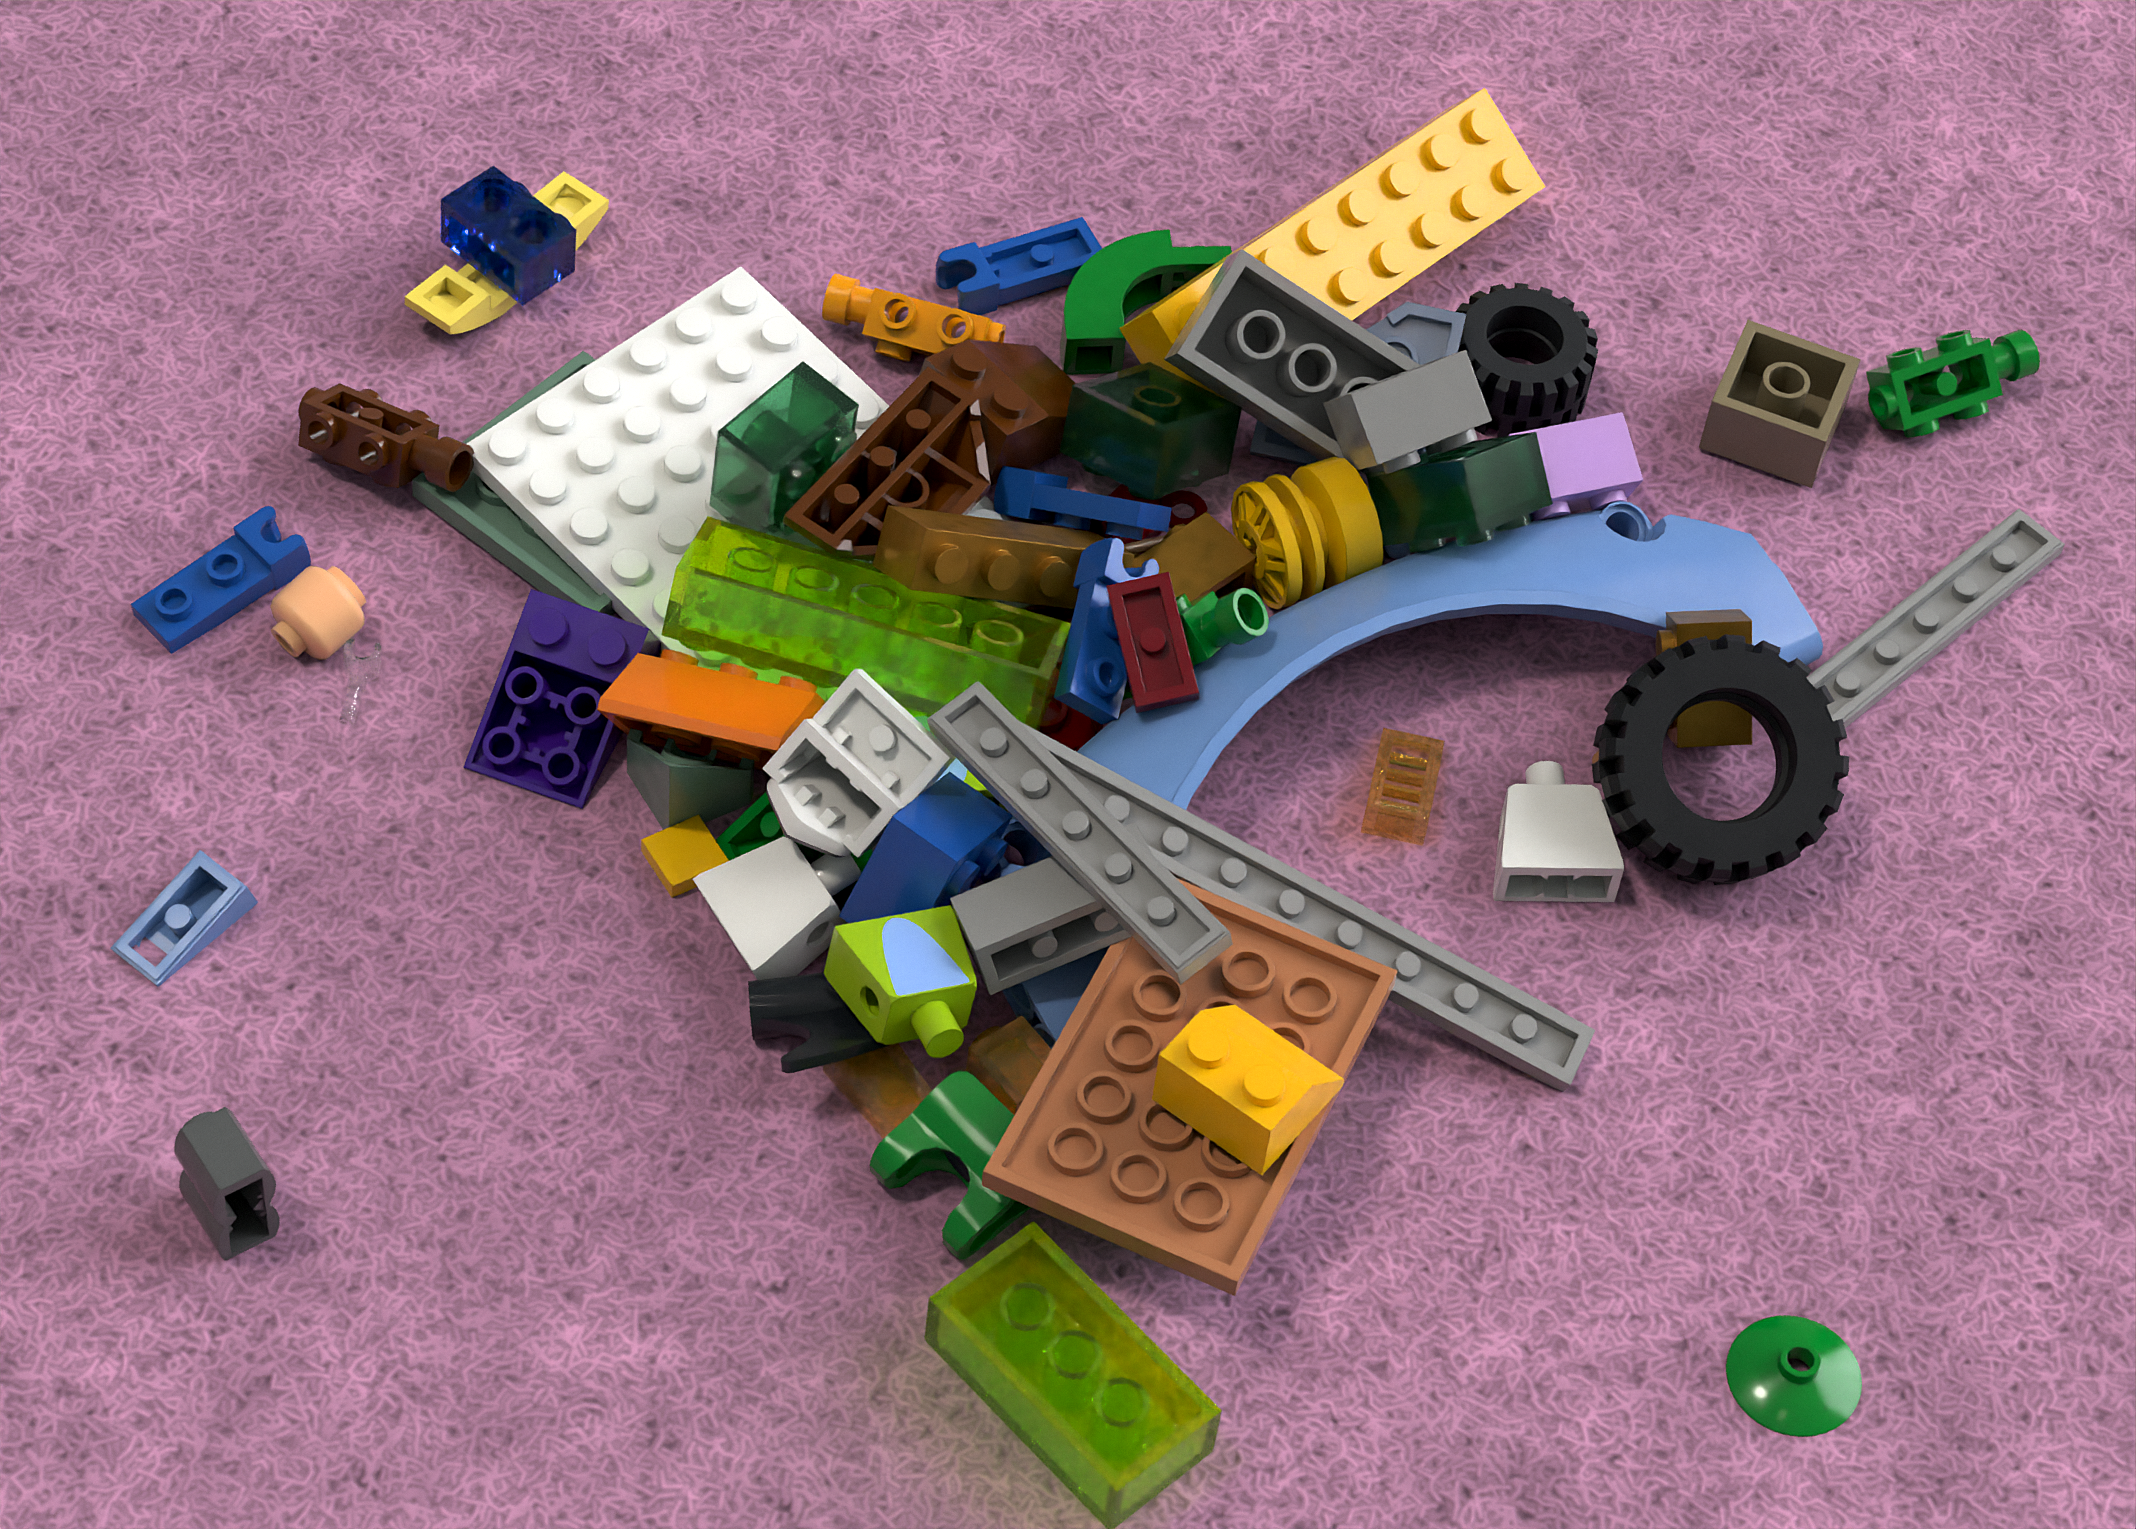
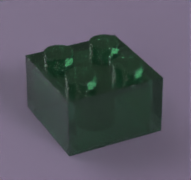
[709,361,859,549]
[1060,362,1242,500]
[1366,432,1553,552]

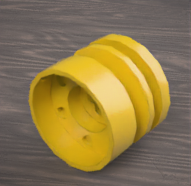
[1231,457,1383,610]

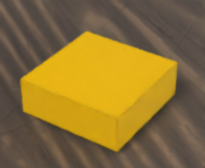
[641,815,729,898]

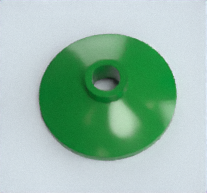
[1726,1315,1862,1437]

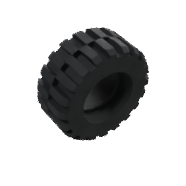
[1592,634,1849,885]

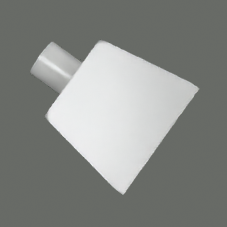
[1493,761,1624,902]
[693,837,862,980]

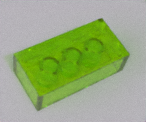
[924,1221,1222,1529]

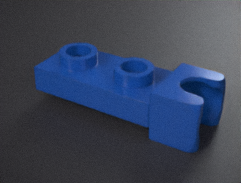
[935,217,1102,315]
[994,466,1172,540]
[131,506,311,654]
[1054,538,1159,725]

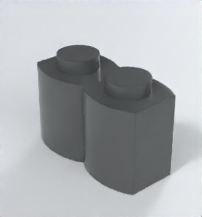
[174,1107,280,1261]

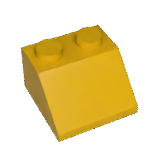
[1152,1005,1344,1175]

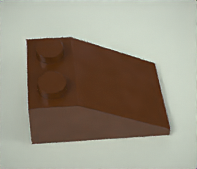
[919,339,1116,486]

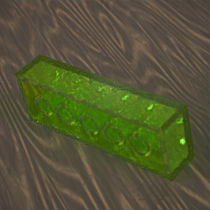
[661,516,1071,731]

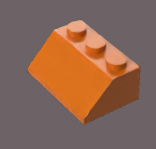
[597,649,826,772]

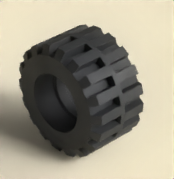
[1456,283,1598,441]

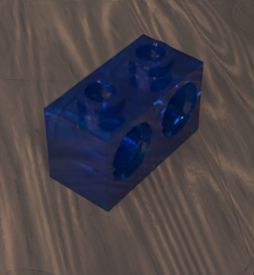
[441,165,576,306]

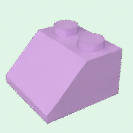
[1478,412,1643,523]

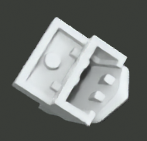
[762,669,956,858]

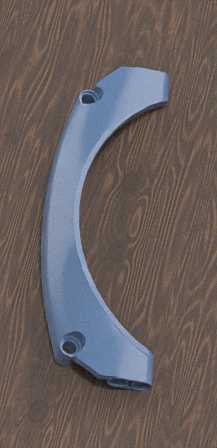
[980,501,1823,1057]

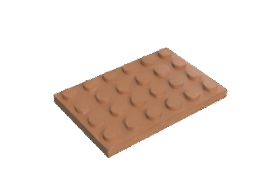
[982,877,1398,1296]

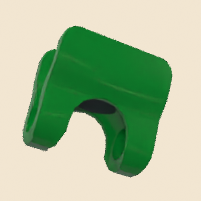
[870,1071,1031,1260]

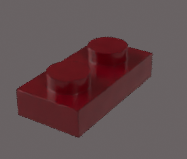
[1106,572,1199,714]

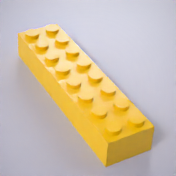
[1119,88,1545,429]

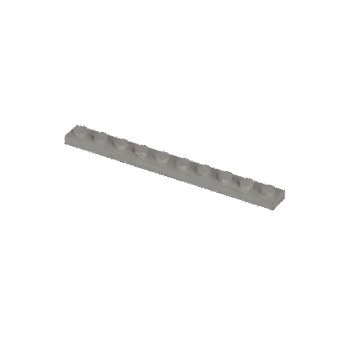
[1019,721,1595,1092]

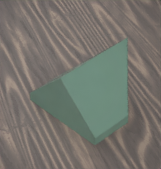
[627,728,755,830]

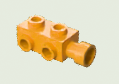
[822,273,1006,362]

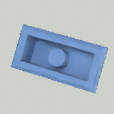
[110,850,258,987]

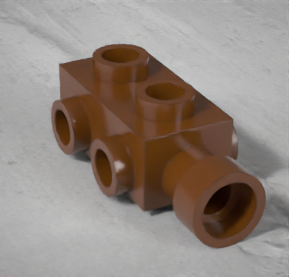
[298,383,474,492]

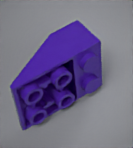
[463,589,661,809]

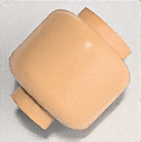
[270,566,366,660]

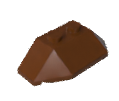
[783,366,991,561]

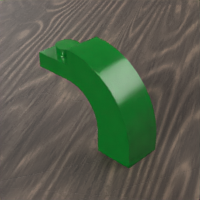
[1060,229,1232,375]

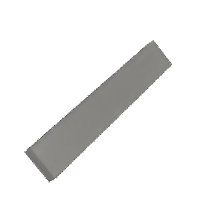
[1806,509,2065,728]
[927,681,1233,985]

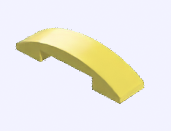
[405,172,609,335]

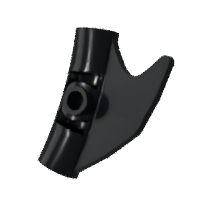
[748,972,890,1073]

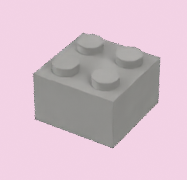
[1323,350,1492,478]

